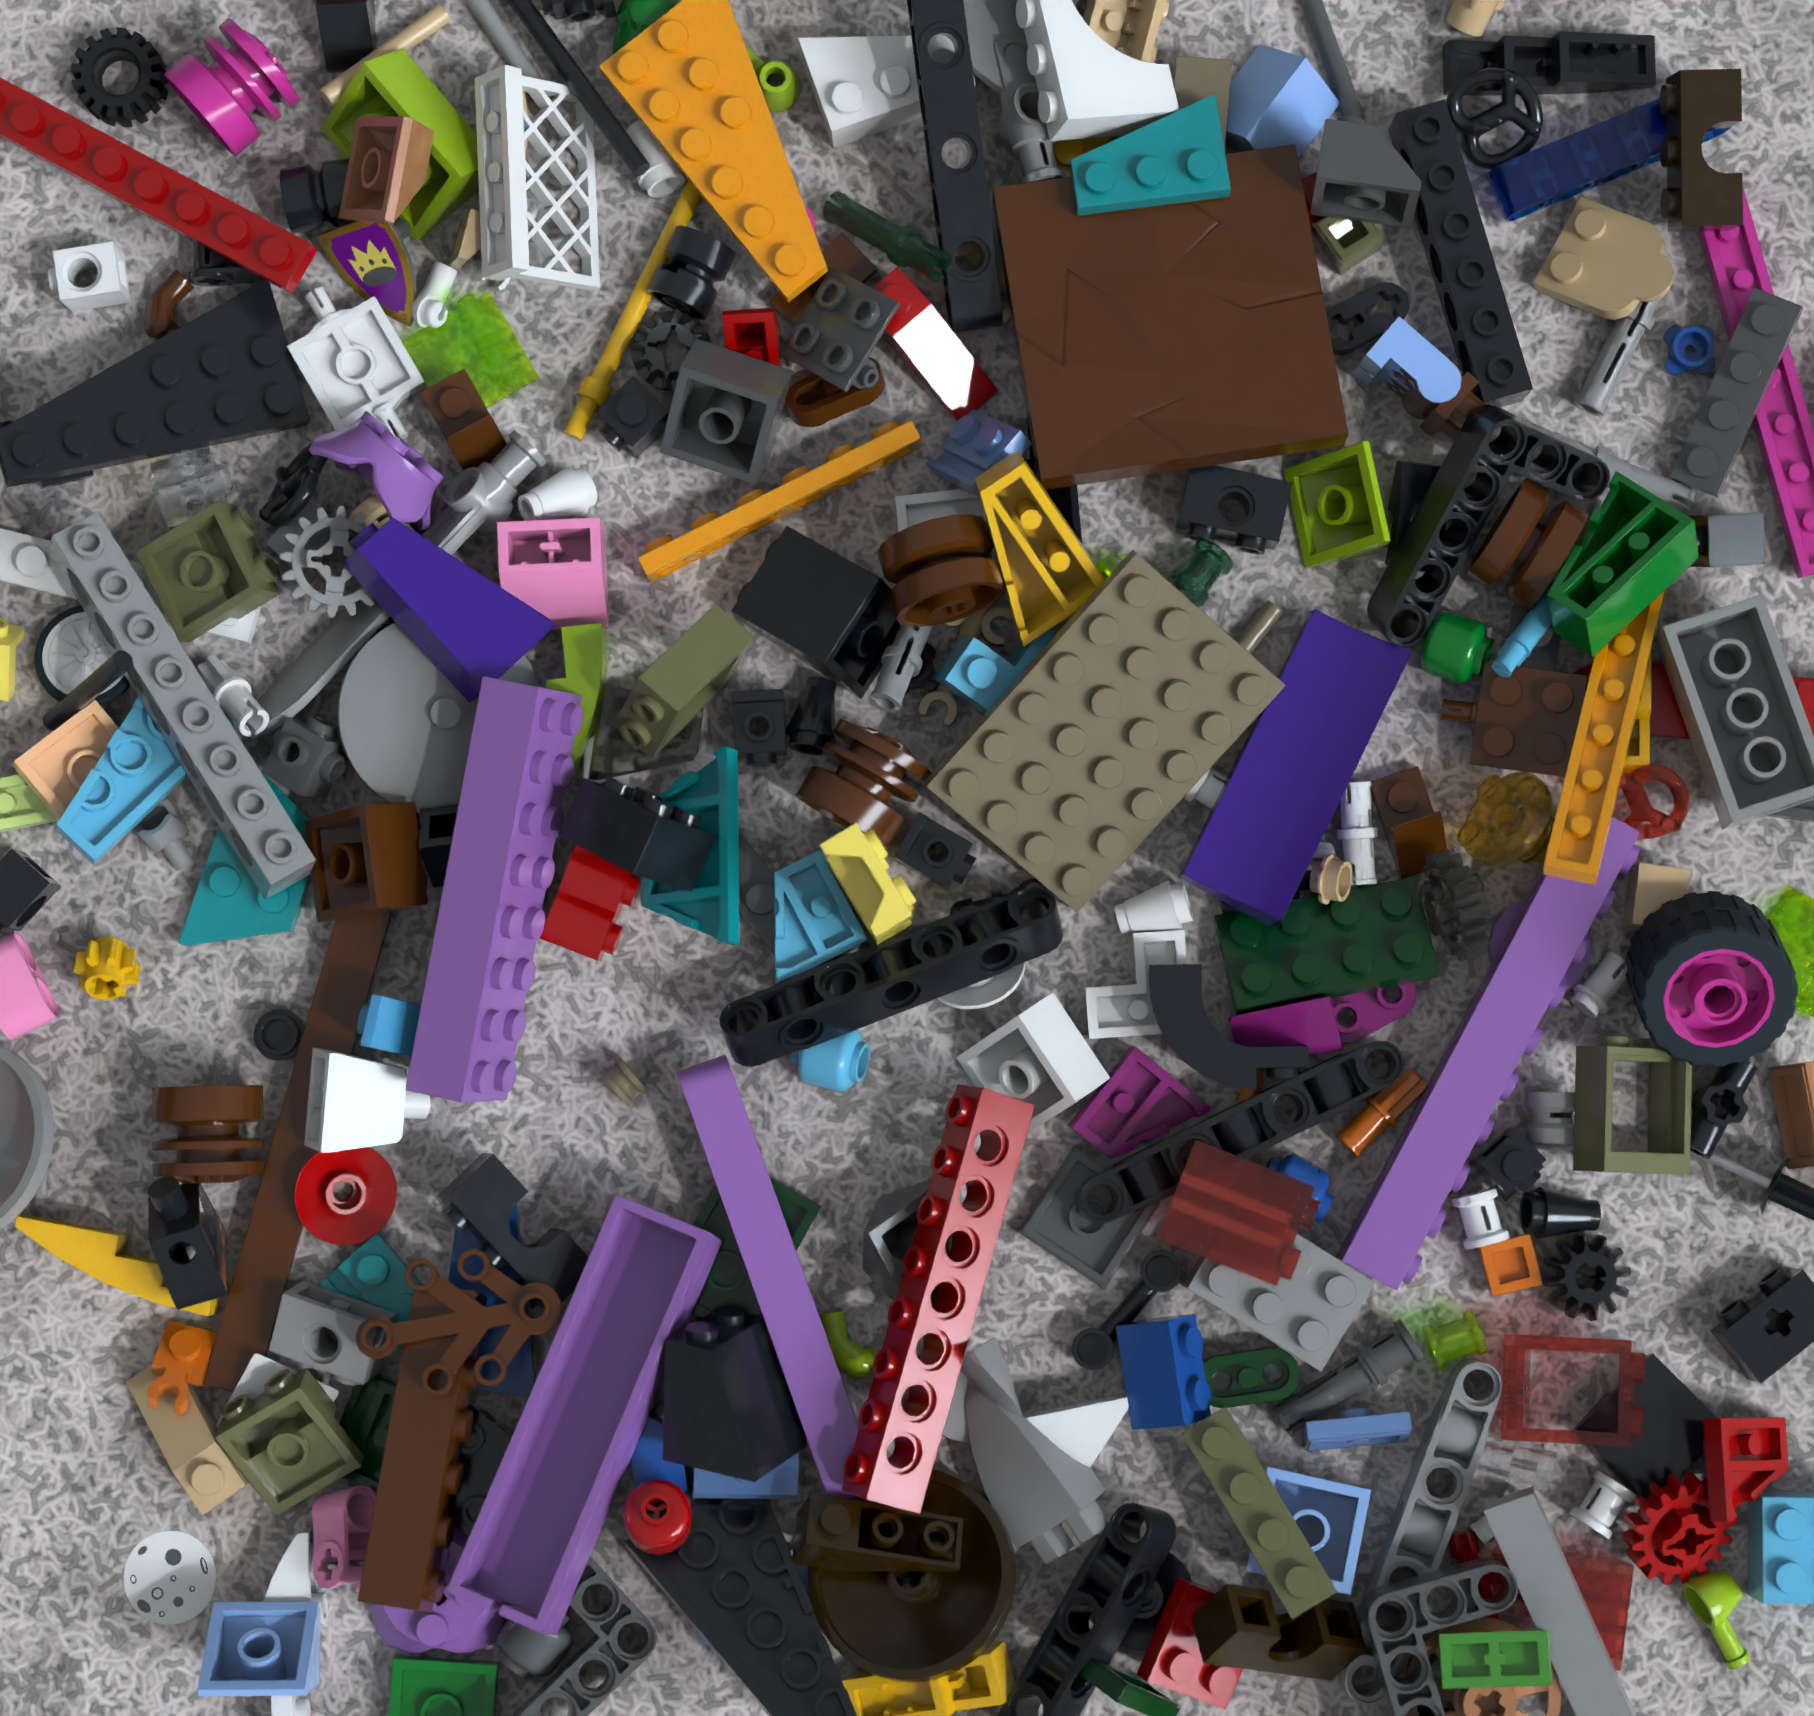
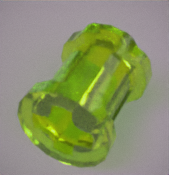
[1422,1309,1488,1370]

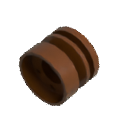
[795,719,931,849]
[152,1085,264,1184]

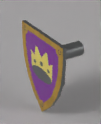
[316,218,417,327]

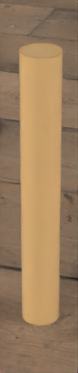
[319,5,450,107]

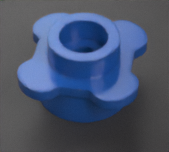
[1663,325,1715,376]

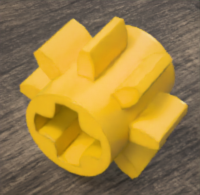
[73,937,141,1001]

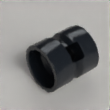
[280,158,354,234]
[647,225,735,320]

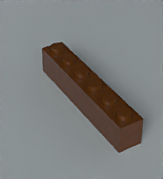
[357,1283,490,1612]

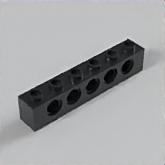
[1388,99,1533,408]

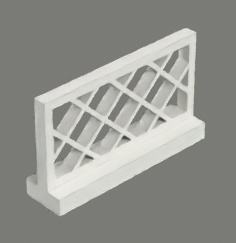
[475,65,600,290]

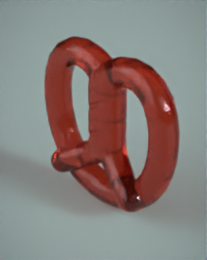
[1612,765,1689,839]

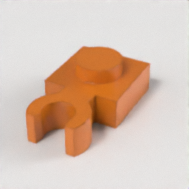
[148,1321,218,1415]

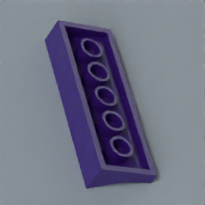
[1178,609,1413,926]

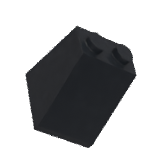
[731,526,900,699]
[663,1306,806,1482]

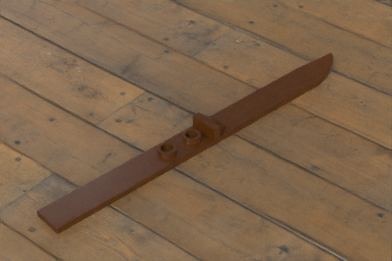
[203,912,393,1392]

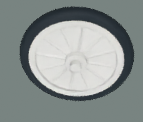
[34,605,131,708]

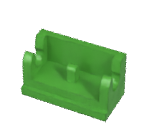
[1439,1630,1553,1689]

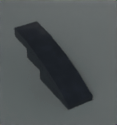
[1442,31,1656,96]

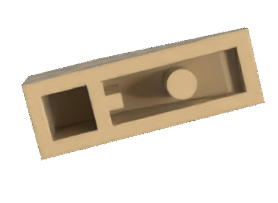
[126,1364,250,1515]

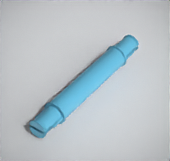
[1492,579,1556,678]

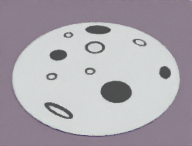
[123,1531,216,1625]

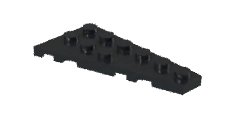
[0,279,310,488]
[625,1485,857,1716]

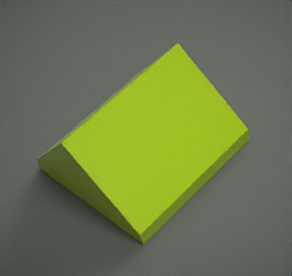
[1284,441,1391,568]

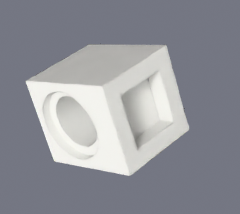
[48,241,131,312]

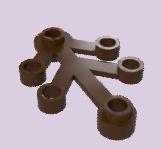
[356,1249,562,1397]

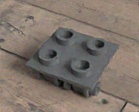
[780,266,900,392]

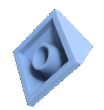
[1225,44,1339,159]
[197,1601,320,1696]

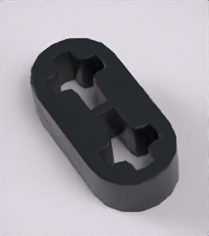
[1326,282,1409,355]

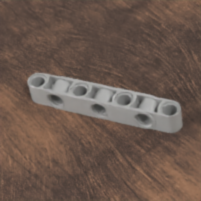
[1338,1358,1503,1706]

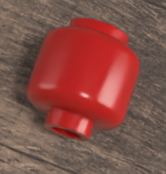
[623,1479,693,1555]

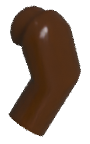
[144,269,194,340]

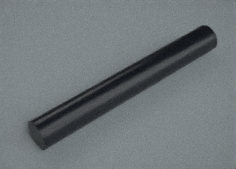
[43,650,133,731]

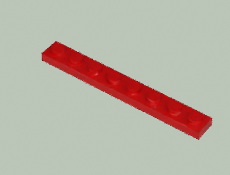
[0,77,318,294]

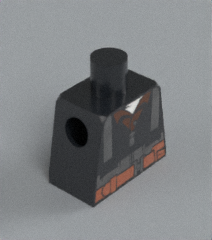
[148,1176,228,1310]

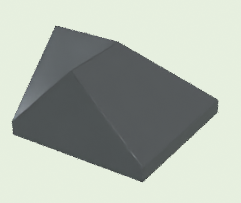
[863,1179,993,1304]

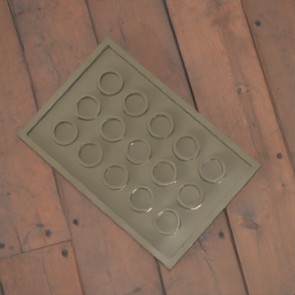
[924,549,1286,913]

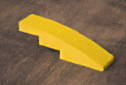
[15,1215,221,1316]

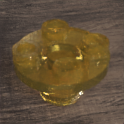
[1457,772,1555,867]

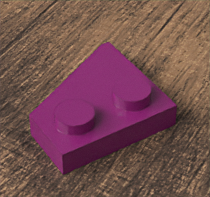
[1068,1045,1211,1159]

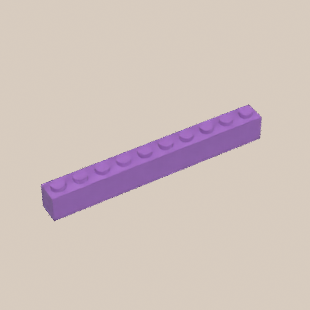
[1336,817,1640,1291]

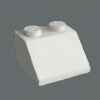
[956,993,1110,1134]

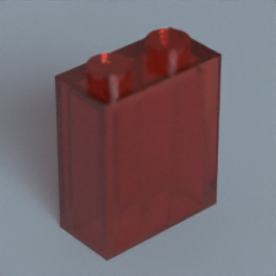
[1157,1140,1320,1287]

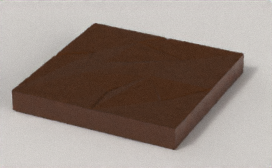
[992,144,1349,490]

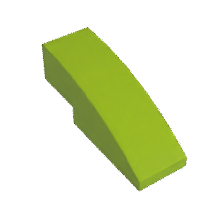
[545,623,607,785]

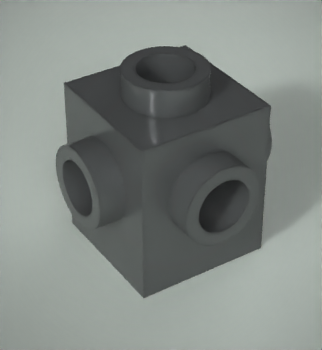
[261,714,347,798]

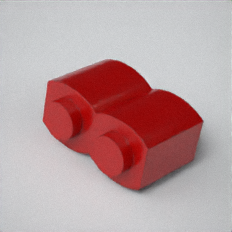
[540,845,641,961]

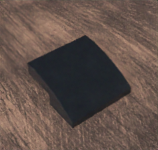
[1573,1353,1717,1499]

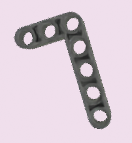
[511,1556,657,1716]
[1361,1558,1518,1716]

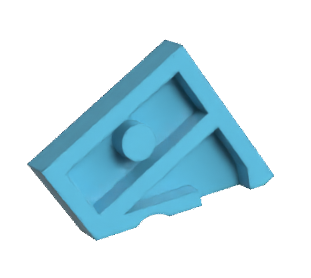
[773,850,868,983]

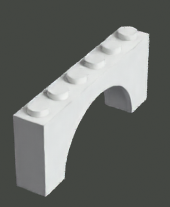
[1016,0,1179,141]

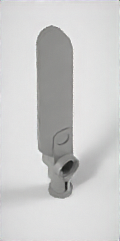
[963,0,1066,184]
[246,430,547,739]

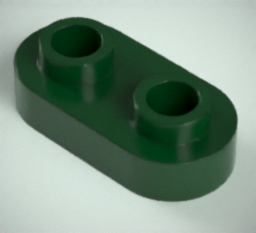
[1203,1347,1300,1408]

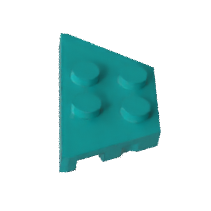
[641,746,740,945]
[178,764,312,947]

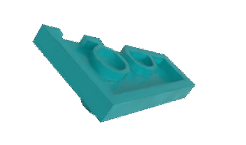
[1070,93,1231,216]

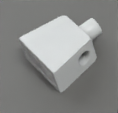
[304,1048,430,1153]

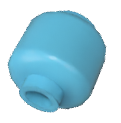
[790,1029,871,1092]

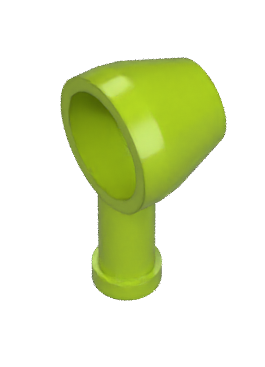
[745,45,801,113]
[1682,1570,1751,1669]

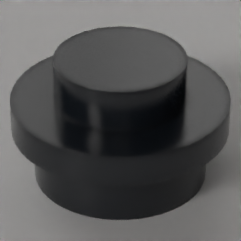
[254,1009,305,1061]

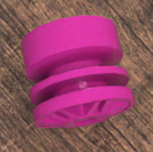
[163,18,300,157]

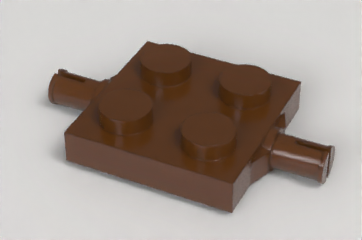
[1440,662,1589,778]

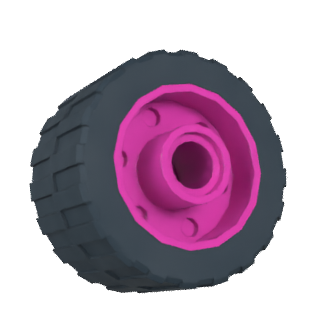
[1625,891,1798,1067]

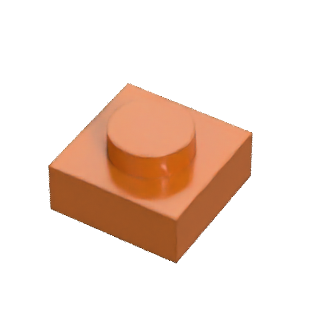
[1477,1233,1543,1297]

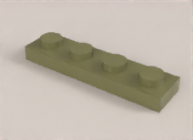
[1181,1407,1338,1619]

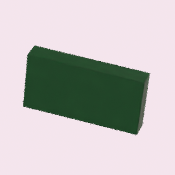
[1081,1659,1180,1716]

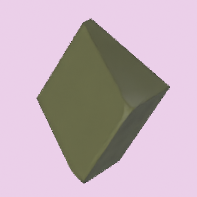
[1312,216,1383,275]

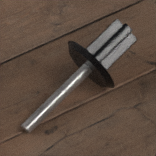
[1691,1151,1814,1221]

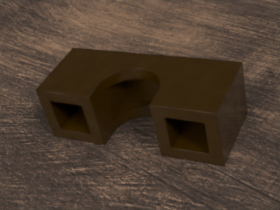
[1659,69,1743,232]
[1191,1584,1366,1681]

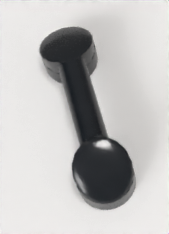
[1072,1250,1182,1370]

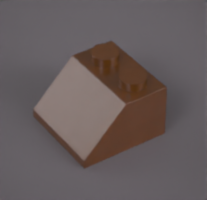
[304,802,428,923]

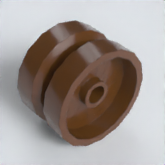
[1466,478,1588,611]
[877,514,1006,627]

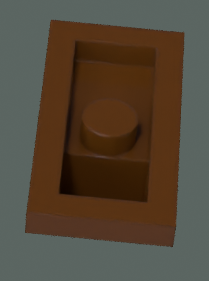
[420,368,507,471]
[1370,766,1449,879]

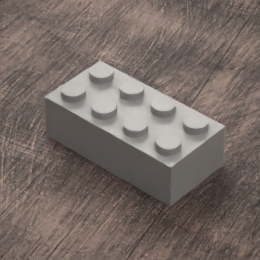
[1654,594,1814,830]

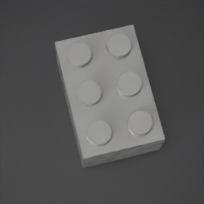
[1183,1198,1375,1372]

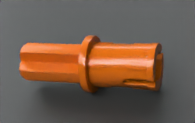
[1335,1067,1427,1158]

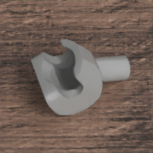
[134,794,194,871]

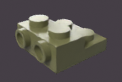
[136,501,280,643]
[215,1368,364,1516]

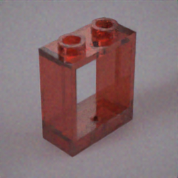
[1501,1334,1645,1448]

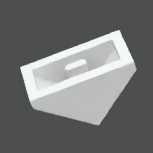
[1023,1394,1129,1468]

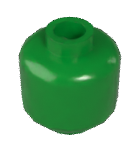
[1414,611,1494,684]

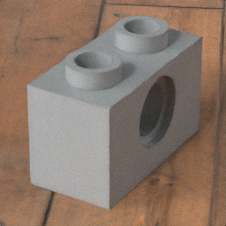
[269,1280,397,1385]

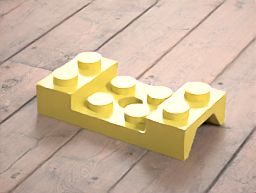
[820,823,916,945]

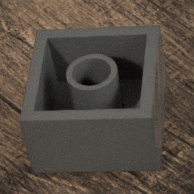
[659,338,793,485]

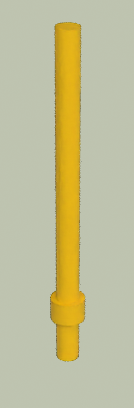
[563,180,702,441]

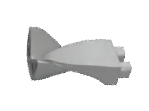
[901,1337,1108,1565]

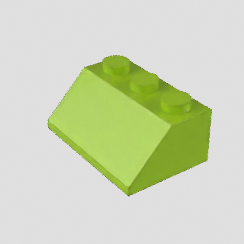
[320,48,479,241]

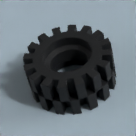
[71,27,169,127]

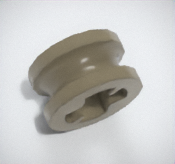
[599,1055,649,1107]

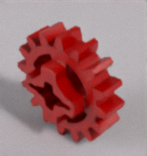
[1621,1473,1736,1585]

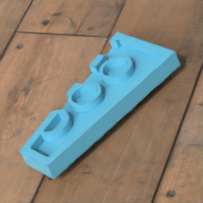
[56,694,237,865]

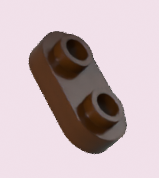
[785,357,885,427]

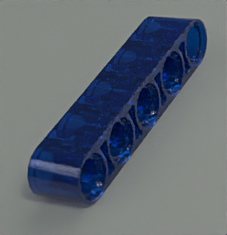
[1486,99,1732,222]

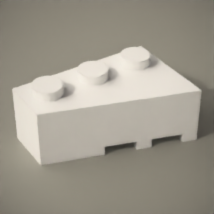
[798,35,976,148]

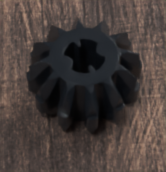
[1542,1232,1631,1321]

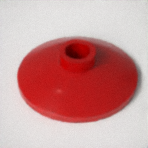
[293,1147,397,1245]

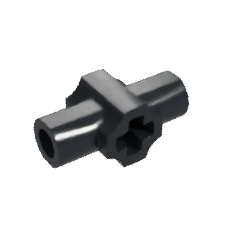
[1690,1060,1757,1159]

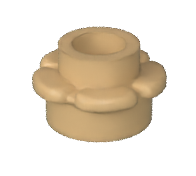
[1310,854,1352,905]

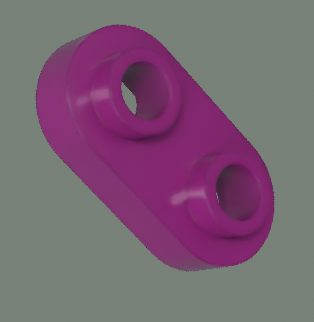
[1332,982,1416,1044]

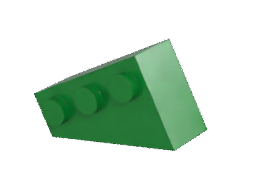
[1547,471,1699,657]

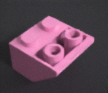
[497,517,609,631]

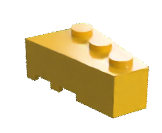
[975,450,1105,647]

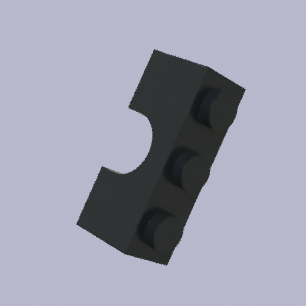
[438,1153,589,1309]

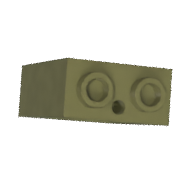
[613,603,754,759]
[1573,1036,1692,1175]

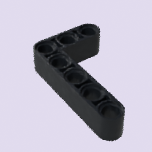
[1367,404,1610,647]

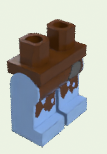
[1352,316,1486,441]

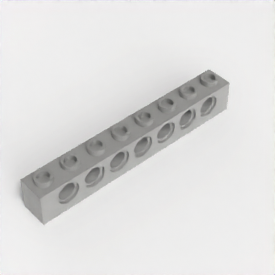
[50,512,316,900]

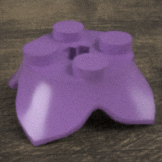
[309,411,445,534]
[373,1527,505,1653]

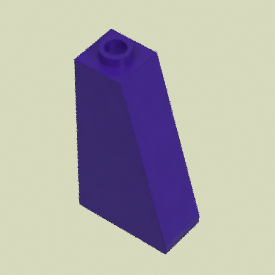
[342,518,555,703]

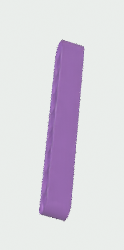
[677,1054,864,1501]

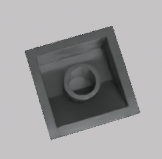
[1310,116,1421,228]

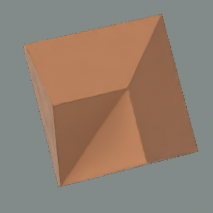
[338,116,435,223]

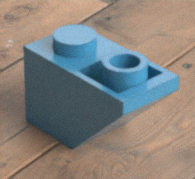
[357,994,421,1056]

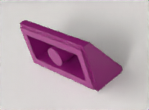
[1228,997,1343,1056]

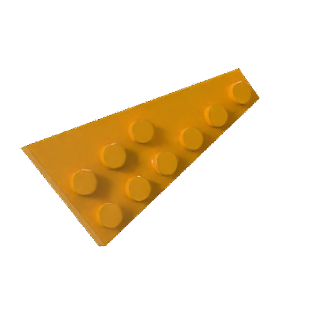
[599,0,828,303]

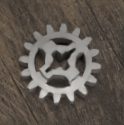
[279,506,381,618]

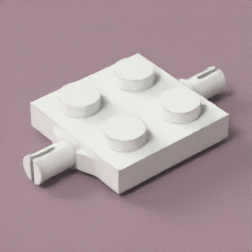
[287,287,427,440]

